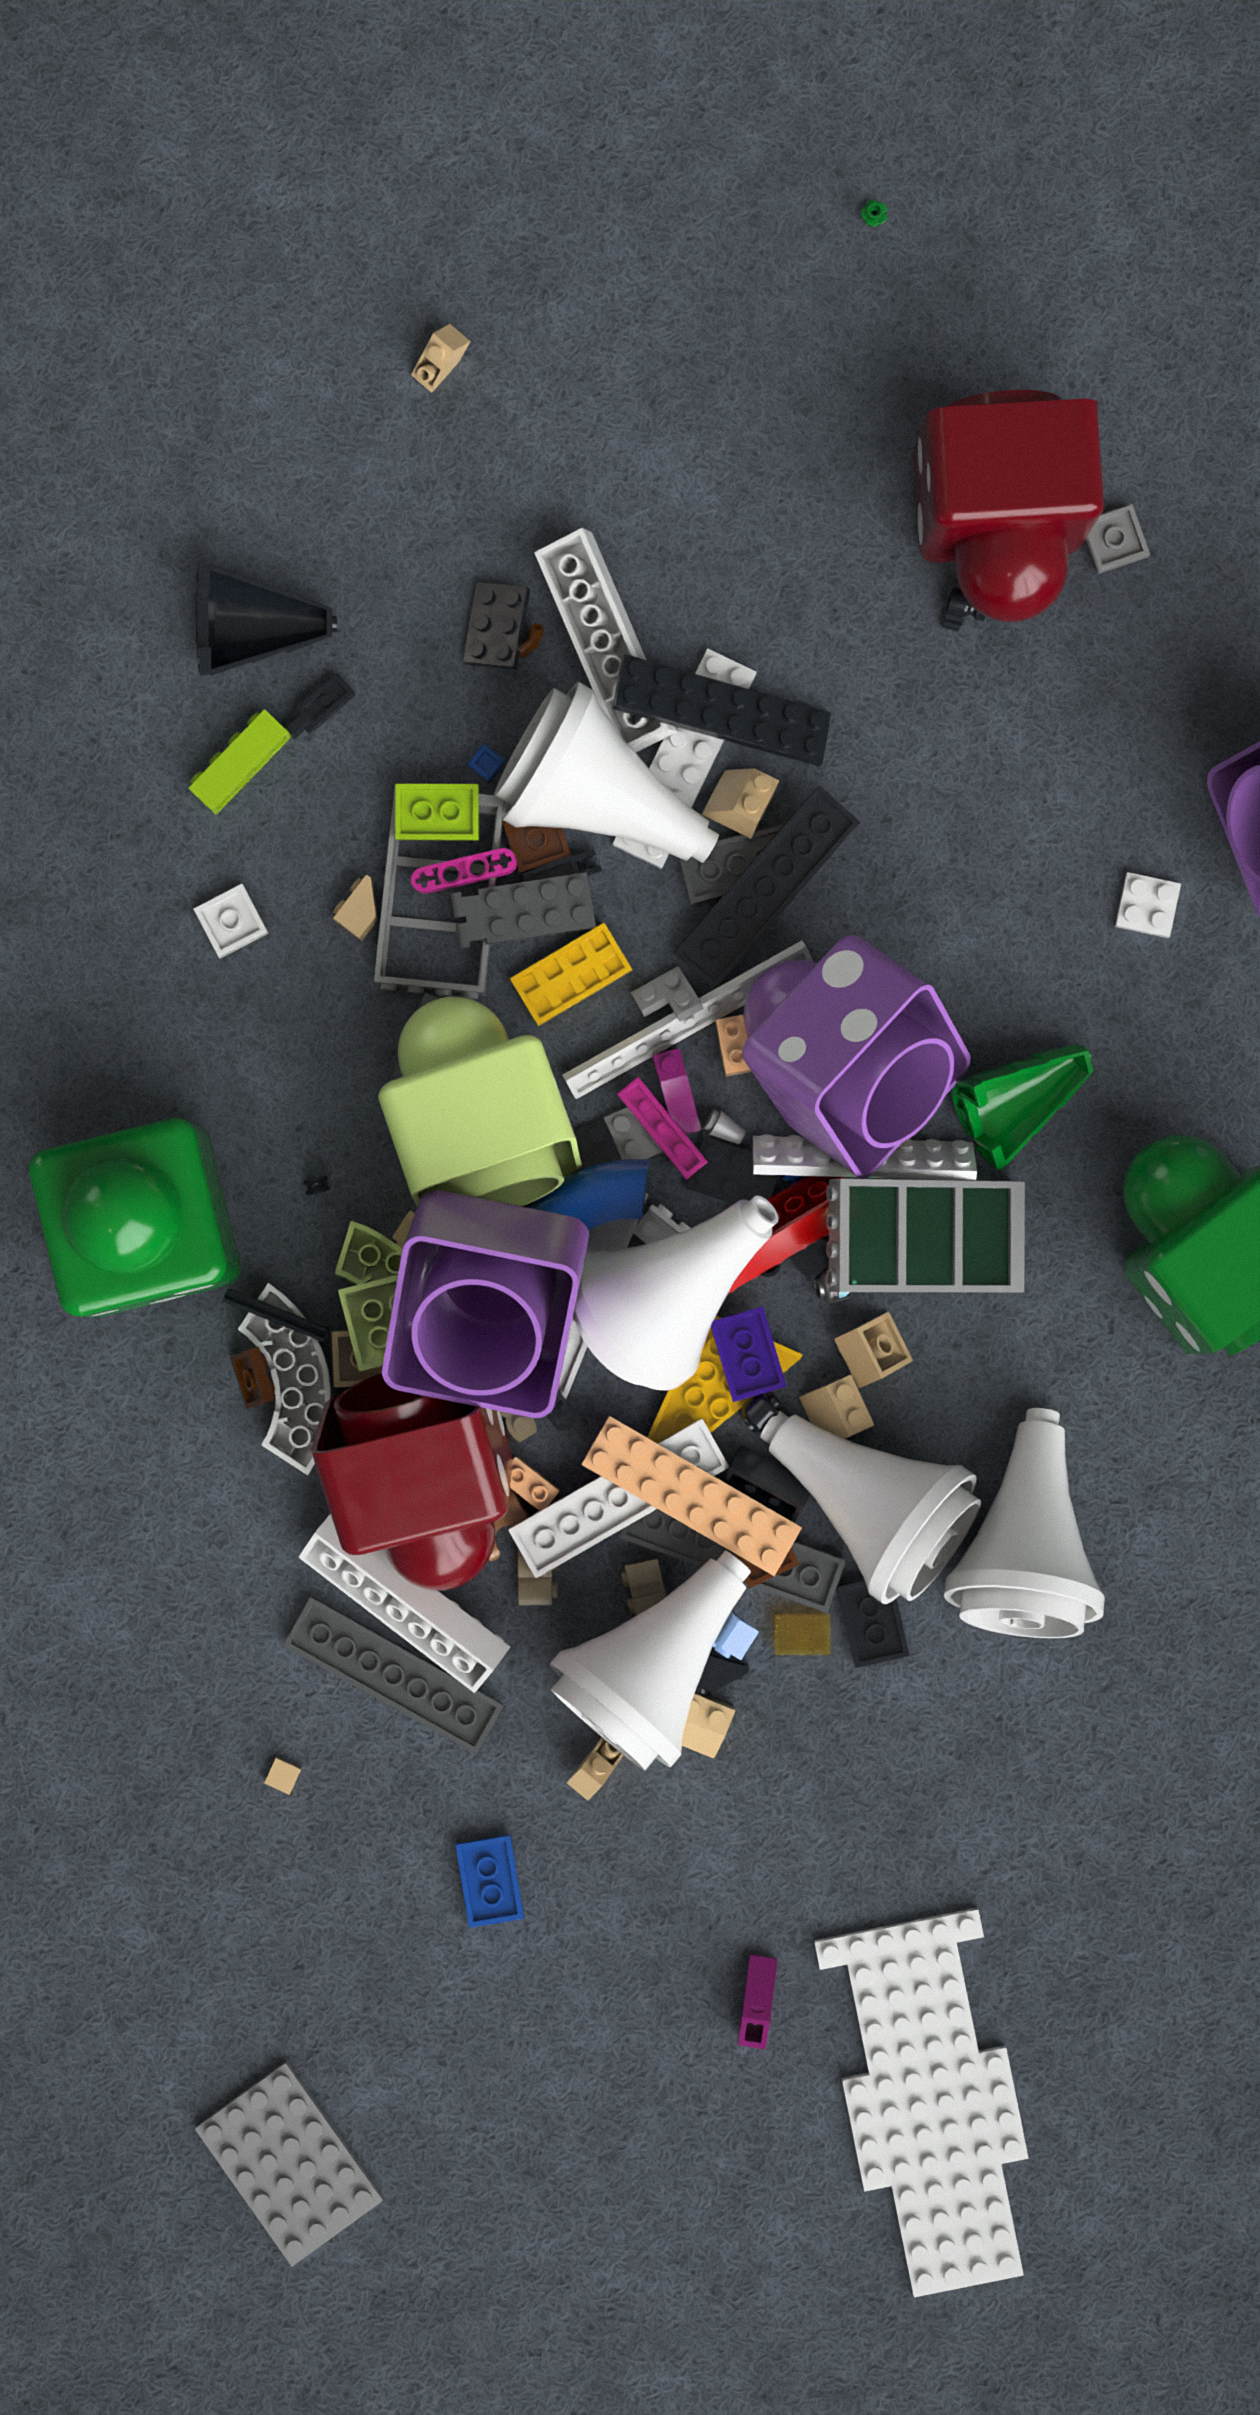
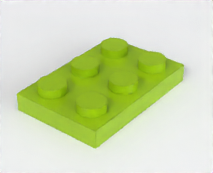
[395,784,479,841]

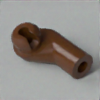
[519,623,544,658]

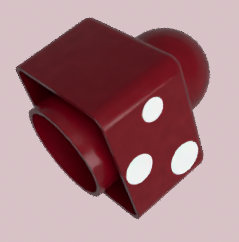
[913,390,1104,622]
[311,1373,513,1590]

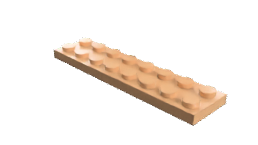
[581,1416,802,1576]

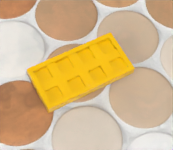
[510,923,632,1027]

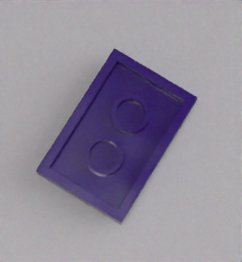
[711,1306,787,1402]

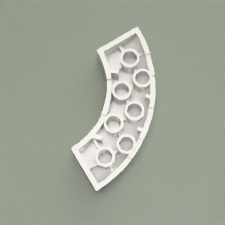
[238,1283,331,1475]

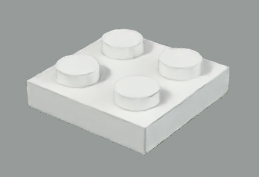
[1115,872,1181,938]
[194,884,268,958]

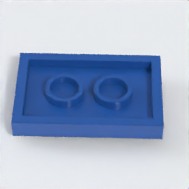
[455,1834,524,1928]

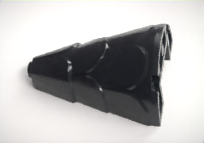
[196,563,337,676]

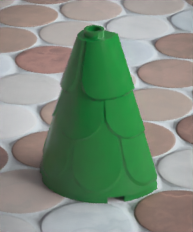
[951,1044,1093,1171]

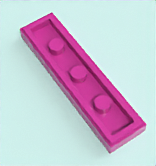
[617,1077,708,1180]

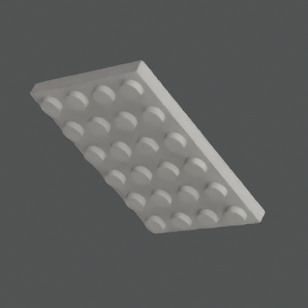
[195,2061,384,2267]

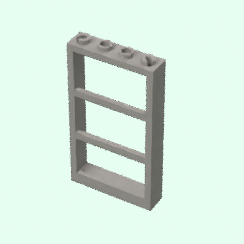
[374,787,505,999]

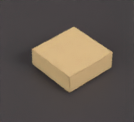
[264,1757,302,1795]

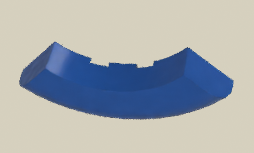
[528,1159,649,1230]

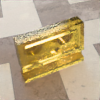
[774,1613,831,1655]

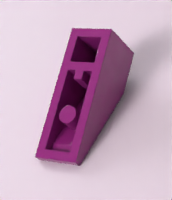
[652,1048,701,1135]

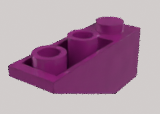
[737,1954,778,2050]

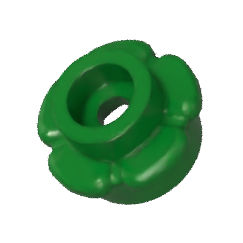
[861,200,887,227]

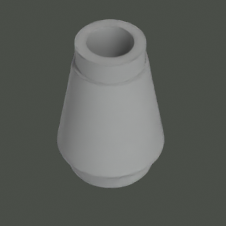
[703,1109,746,1144]

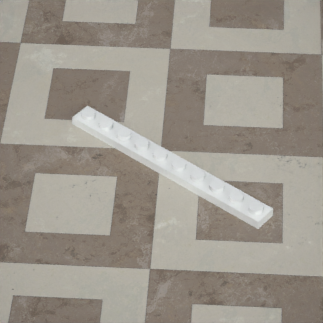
[562,941,813,1099]

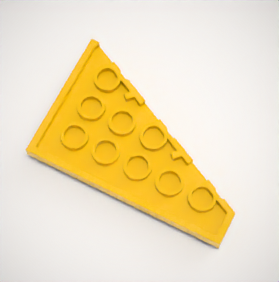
[647,1316,803,1443]

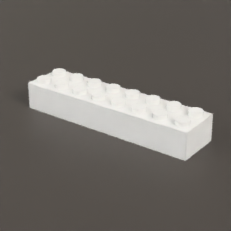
[534,528,677,753]
[299,1514,510,1693]

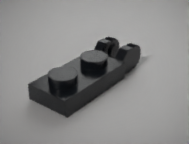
[522,849,602,882]

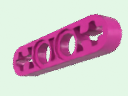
[411,848,517,894]

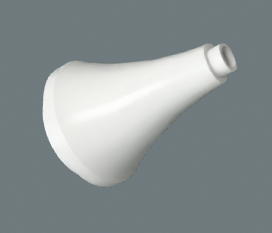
[494,682,719,863]
[573,1196,778,1390]
[944,1408,1105,1638]
[761,1411,981,1604]
[550,1551,751,1770]

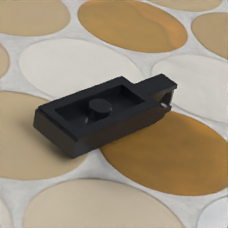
[286,673,356,739]

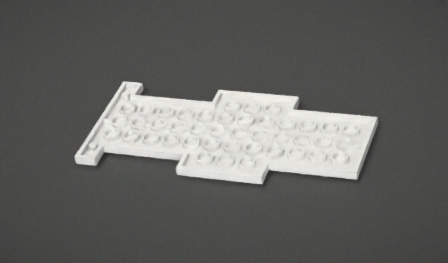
[814,1908,1029,2297]

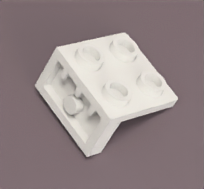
[633,1204,691,1244]

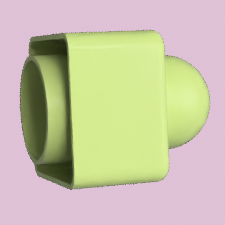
[378,996,582,1206]

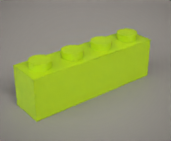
[189,709,291,815]

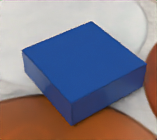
[467,743,506,783]

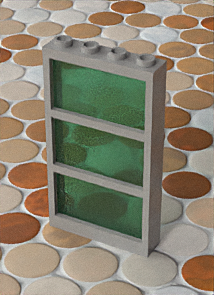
[826,1179,1025,1292]

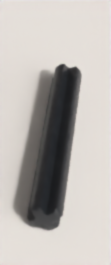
[223,1289,329,1342]

